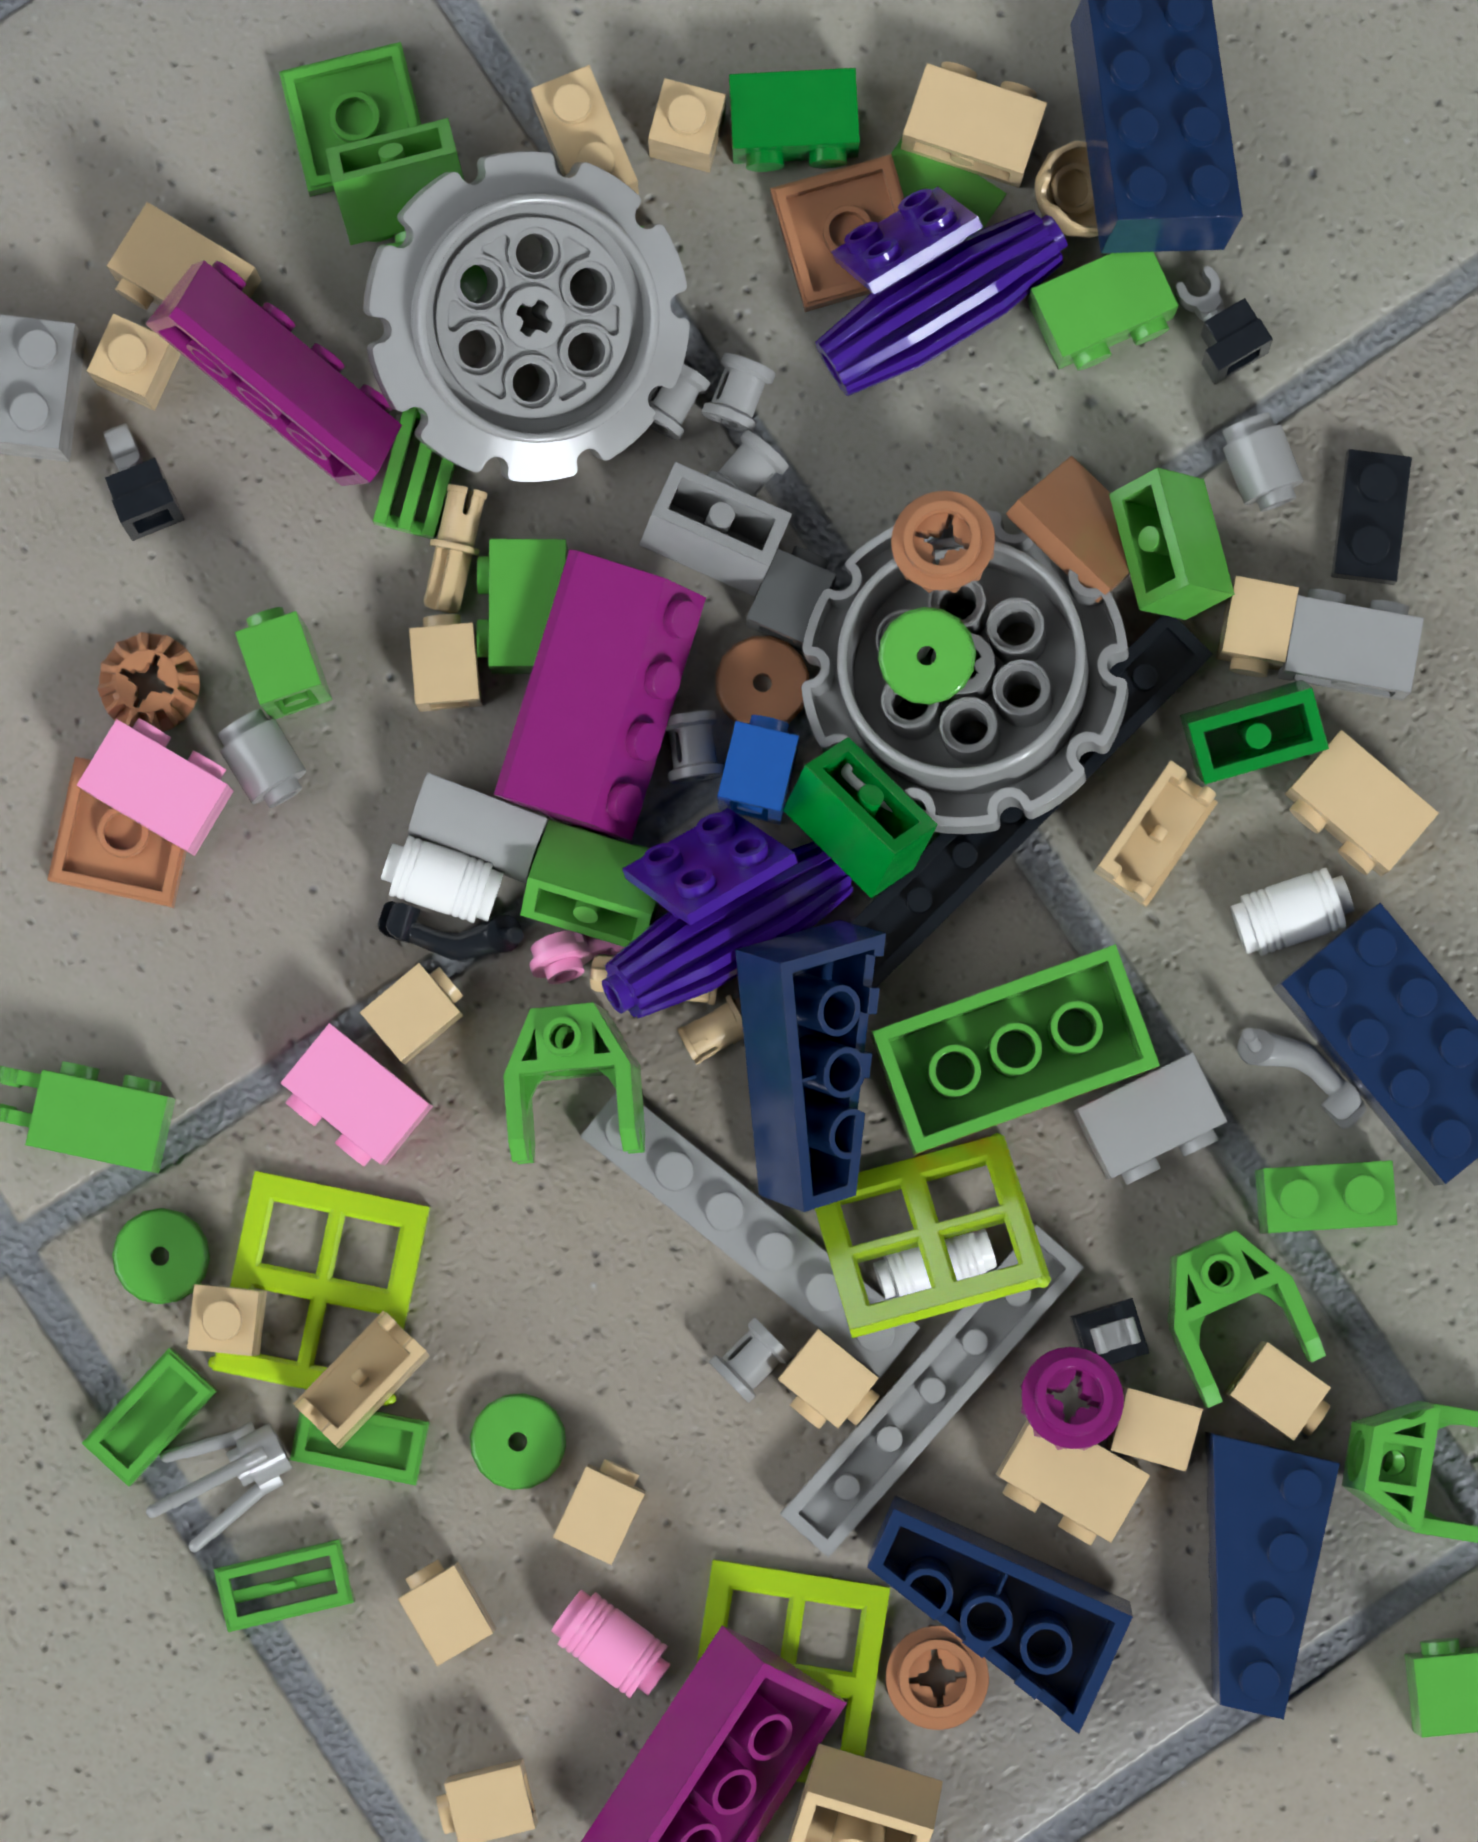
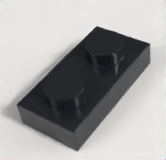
[1331,449,1412,585]

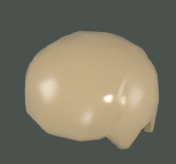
[1035,140,1098,238]

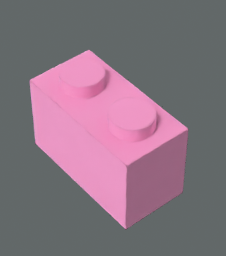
[77,718,234,856]
[281,1023,433,1167]

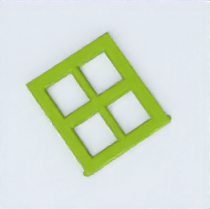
[815,1133,1051,1338]
[208,1171,431,1407]
[696,1559,890,1783]

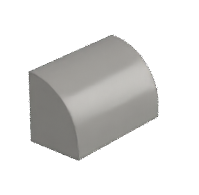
[408,772,548,884]

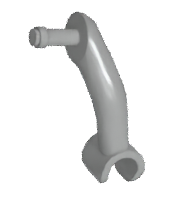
[1237,1028,1366,1129]

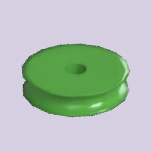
[878,607,976,704]
[112,1208,210,1304]
[470,1393,566,1490]

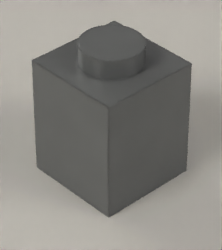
[747,546,836,651]

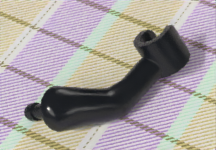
[378,901,523,961]

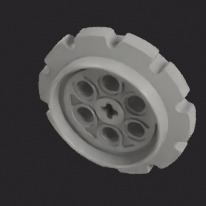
[364,151,690,482]
[801,510,1129,834]

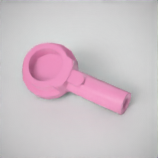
[529,930,625,984]

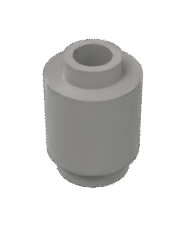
[1222,412,1304,512]
[218,709,307,808]

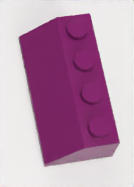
[145,260,402,486]
[494,549,706,841]
[581,1626,847,1842]

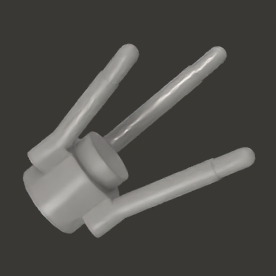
[146,1421,293,1552]

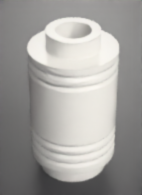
[381,835,504,923]
[1230,867,1354,956]
[873,1229,997,1300]

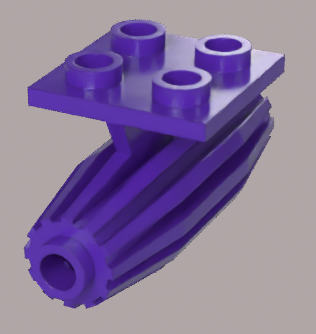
[815,186,1068,396]
[602,808,853,1018]

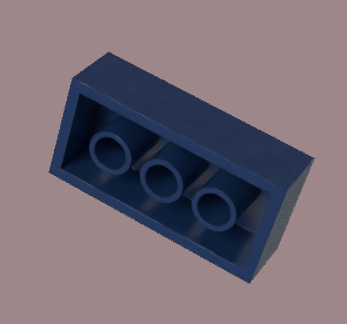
[1070,0,1243,253]
[1272,902,1478,1186]

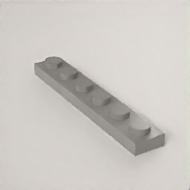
[580,1092,920,1378]
[780,1225,1084,1558]

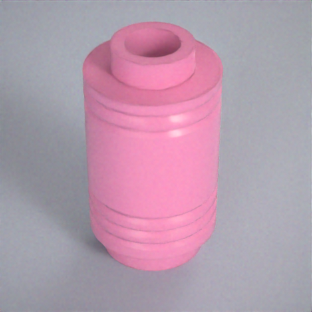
[551,1589,671,1699]

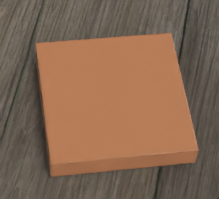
[770,154,904,312]
[1006,456,1130,603]
[47,757,187,908]

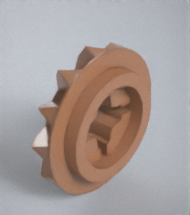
[891,491,995,593]
[97,632,200,732]
[886,1625,989,1730]

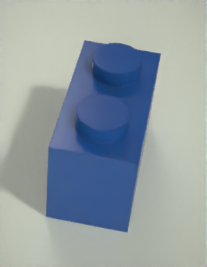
[717,715,799,825]

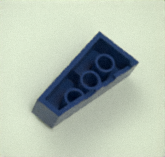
[735,920,886,1212]
[1205,1432,1340,1720]
[867,1495,1133,1734]

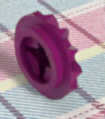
[1020,1347,1124,1451]

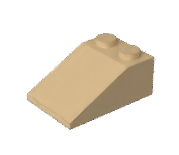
[788,1743,943,1842]

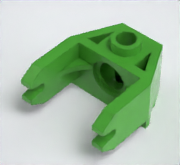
[503,1002,645,1165]
[1167,1231,1326,1408]
[1341,1401,1478,1543]

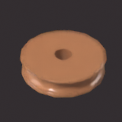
[716,636,809,724]

